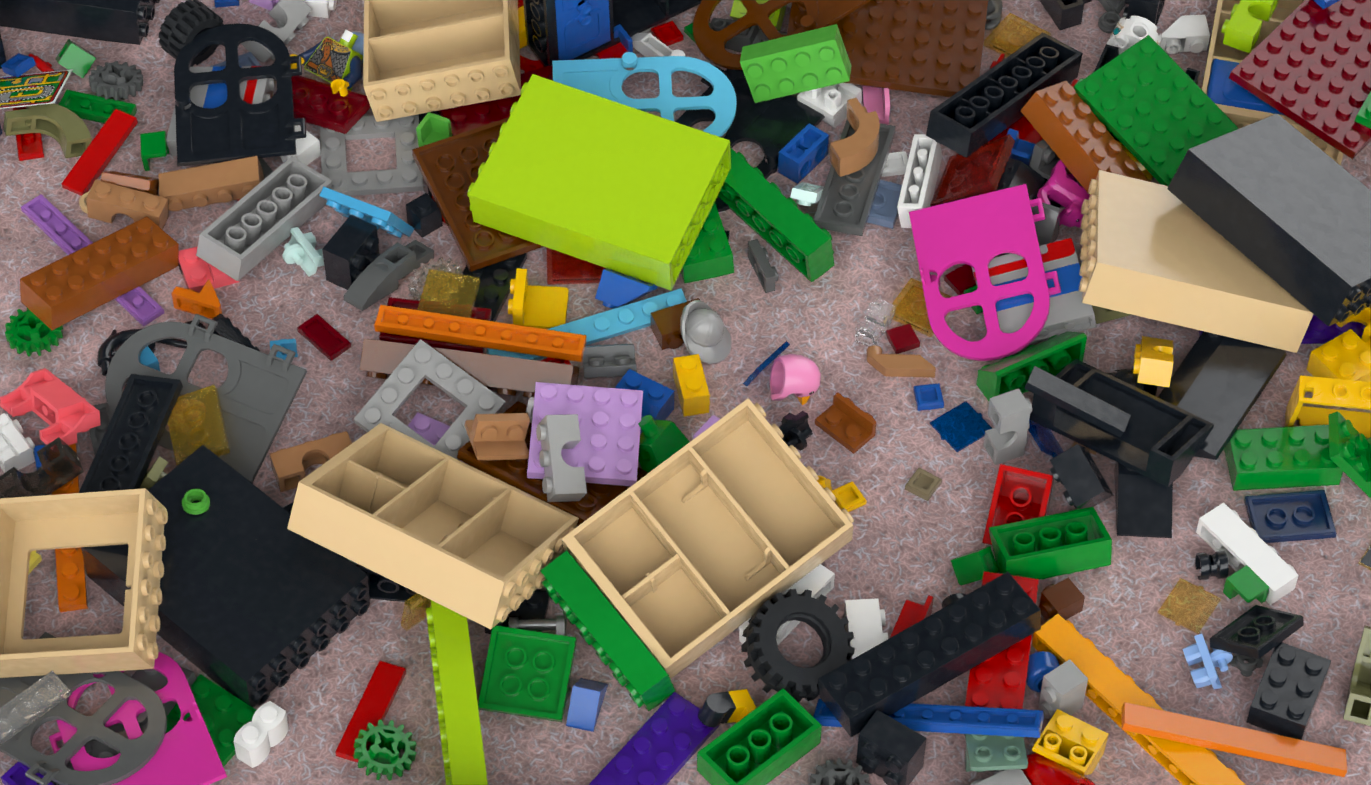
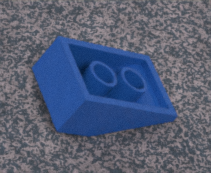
[615,369,675,434]

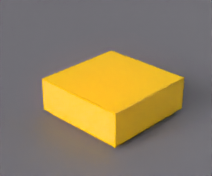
[832,481,867,512]

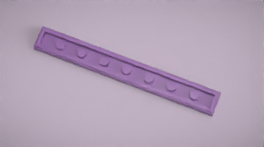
[21,194,164,327]

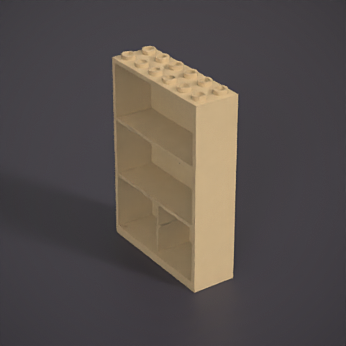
[363,0,521,122]
[1079,170,1313,353]
[562,398,854,679]
[287,423,579,629]

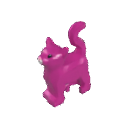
[1037,160,1090,228]

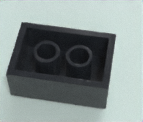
[1246,642,1331,740]

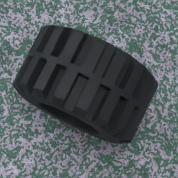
[158,0,224,67]

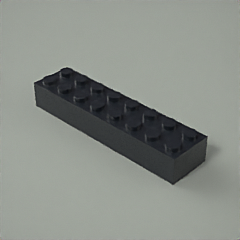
[926,32,1083,158]
[818,572,1041,737]

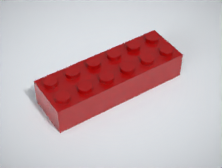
[965,571,1039,709]

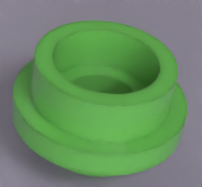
[182,489,210,515]

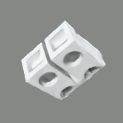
[797,83,862,128]

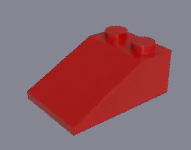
[982,464,1054,545]

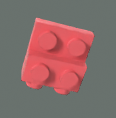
[178,246,240,293]

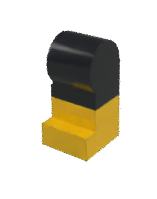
[698,689,756,727]

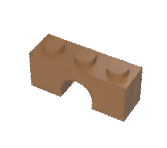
[86,179,169,230]
[269,431,352,492]

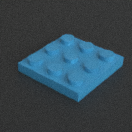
[319,186,414,238]

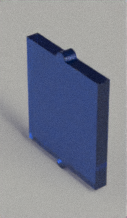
[743,341,790,386]
[930,401,992,452]
[1028,419,1064,458]

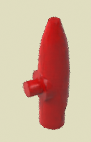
[28,54,55,72]

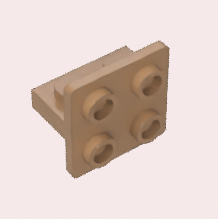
[465,413,530,460]

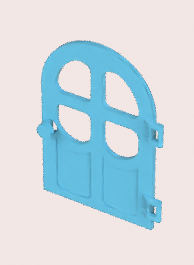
[552,52,736,137]

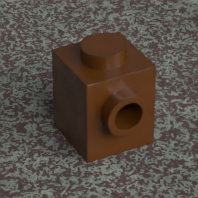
[1039,577,1085,620]

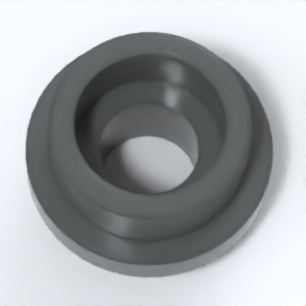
[1098,11,1121,33]

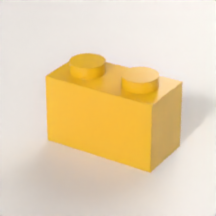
[673,354,710,417]

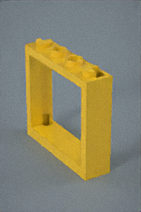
[1285,375,1371,439]

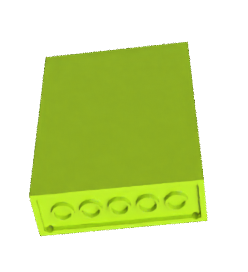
[467,74,731,291]

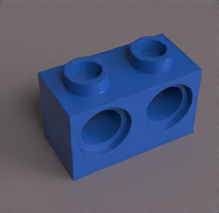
[778,123,829,184]

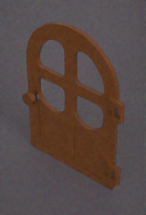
[693,0,871,70]

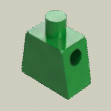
[638,415,690,473]

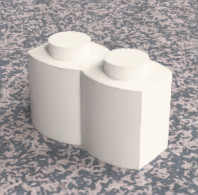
[233,701,289,768]

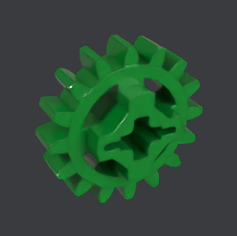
[5,308,63,357]
[354,720,416,781]

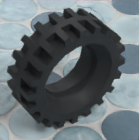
[741,589,855,703]

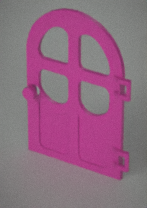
[909,184,1061,361]
[49,652,227,785]

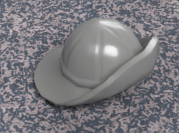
[680,300,732,363]

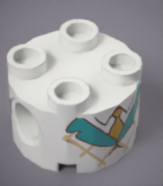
[1107,16,1162,55]

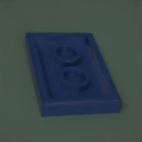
[1244,490,1337,543]

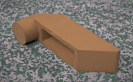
[867,345,936,378]

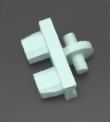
[282,227,324,277]

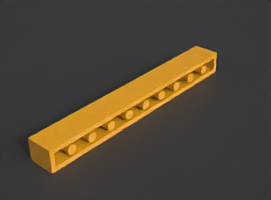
[1032,614,1246,785]

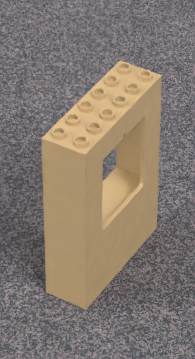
[0,488,168,678]

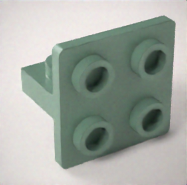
[964,734,1028,772]

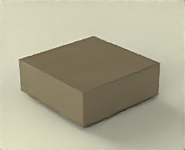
[905,468,942,501]

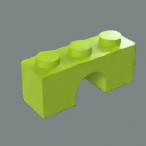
[1221,0,1278,54]

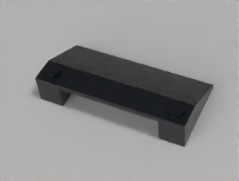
[1158,331,1287,460]
[1030,359,1214,487]

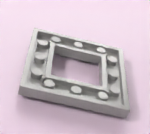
[320,114,424,196]
[354,339,505,461]

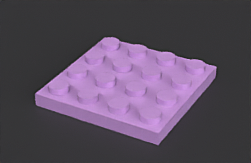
[527,382,643,486]

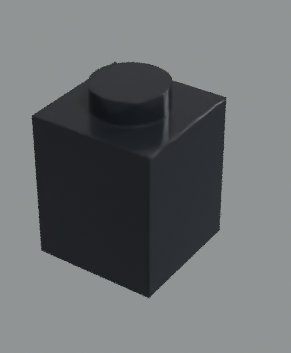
[406,193,443,238]

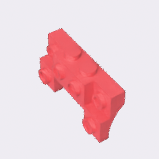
[0,368,101,450]

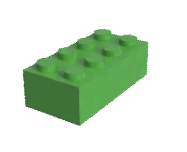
[740,24,851,103]

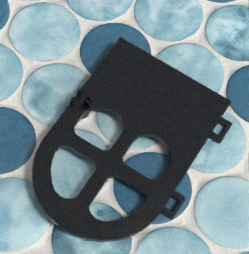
[174,23,306,166]
[676,66,825,212]

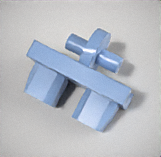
[1182,634,1233,689]

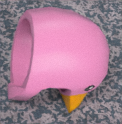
[770,354,821,405]

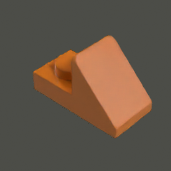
[171,279,222,319]

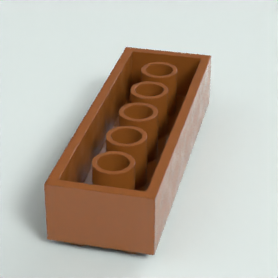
[1021,81,1151,195]
[20,216,179,330]

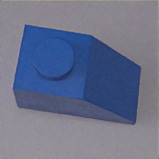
[595,268,658,309]

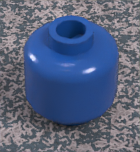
[1026,651,1060,693]

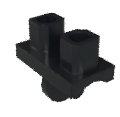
[779,411,813,451]

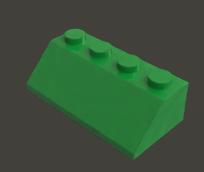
[976,331,1087,401]
[989,507,1112,580]

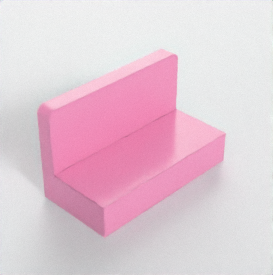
[862,85,890,125]

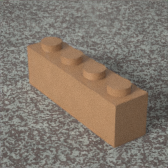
[158,156,264,211]

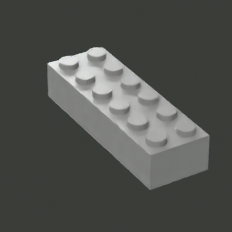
[196,156,332,281]

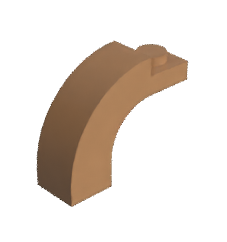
[830,98,880,177]

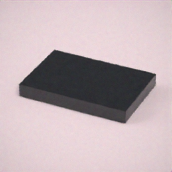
[1210,605,1304,659]

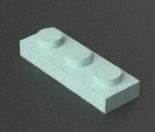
[790,182,824,206]

